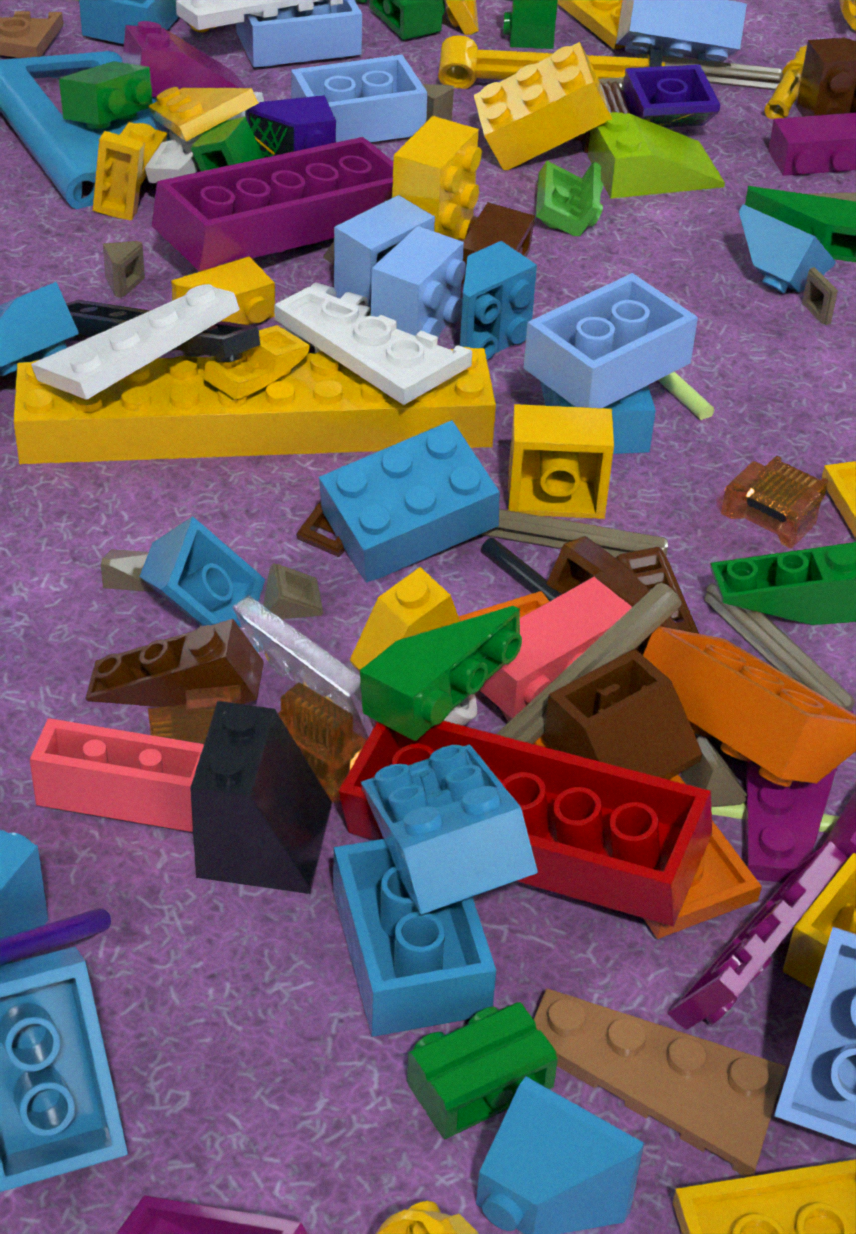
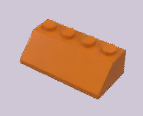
[643,626,856,787]

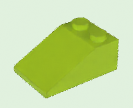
[588,112,725,199]

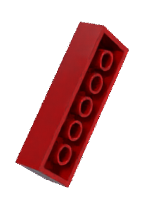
[338,721,712,927]

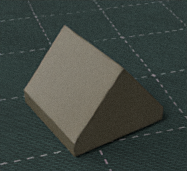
[422,84,454,122]
[103,241,145,298]
[681,736,747,807]

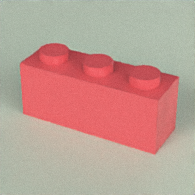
[480,577,632,719]
[30,718,204,832]

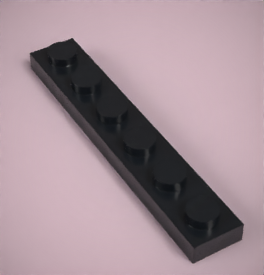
[66,299,261,362]

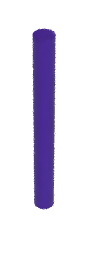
[0,908,111,966]

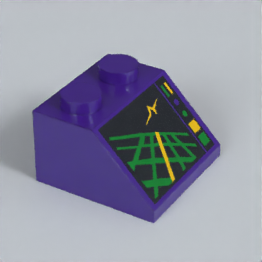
[623,64,720,127]
[245,95,336,158]

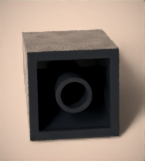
[190,701,332,894]

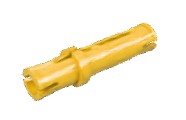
[764,46,807,119]

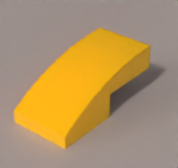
[203,325,310,400]

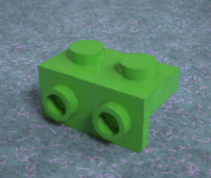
[536,161,604,236]

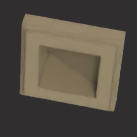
[802,267,838,325]
[101,549,154,592]
[262,563,323,621]

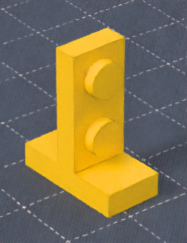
[92,122,167,220]

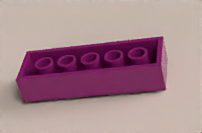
[151,137,393,271]

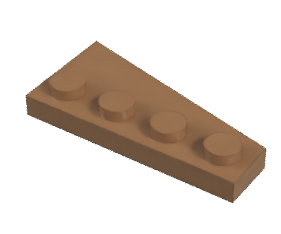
[0,11,63,58]
[534,988,786,1177]

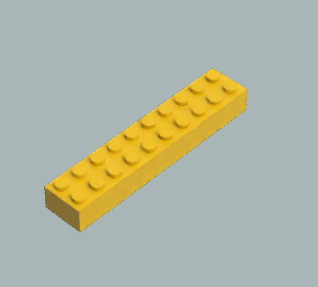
[14,347,496,464]

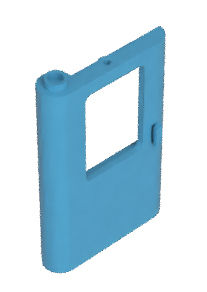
[0,51,171,209]

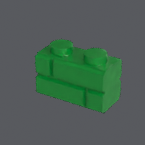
[407,1002,558,1140]

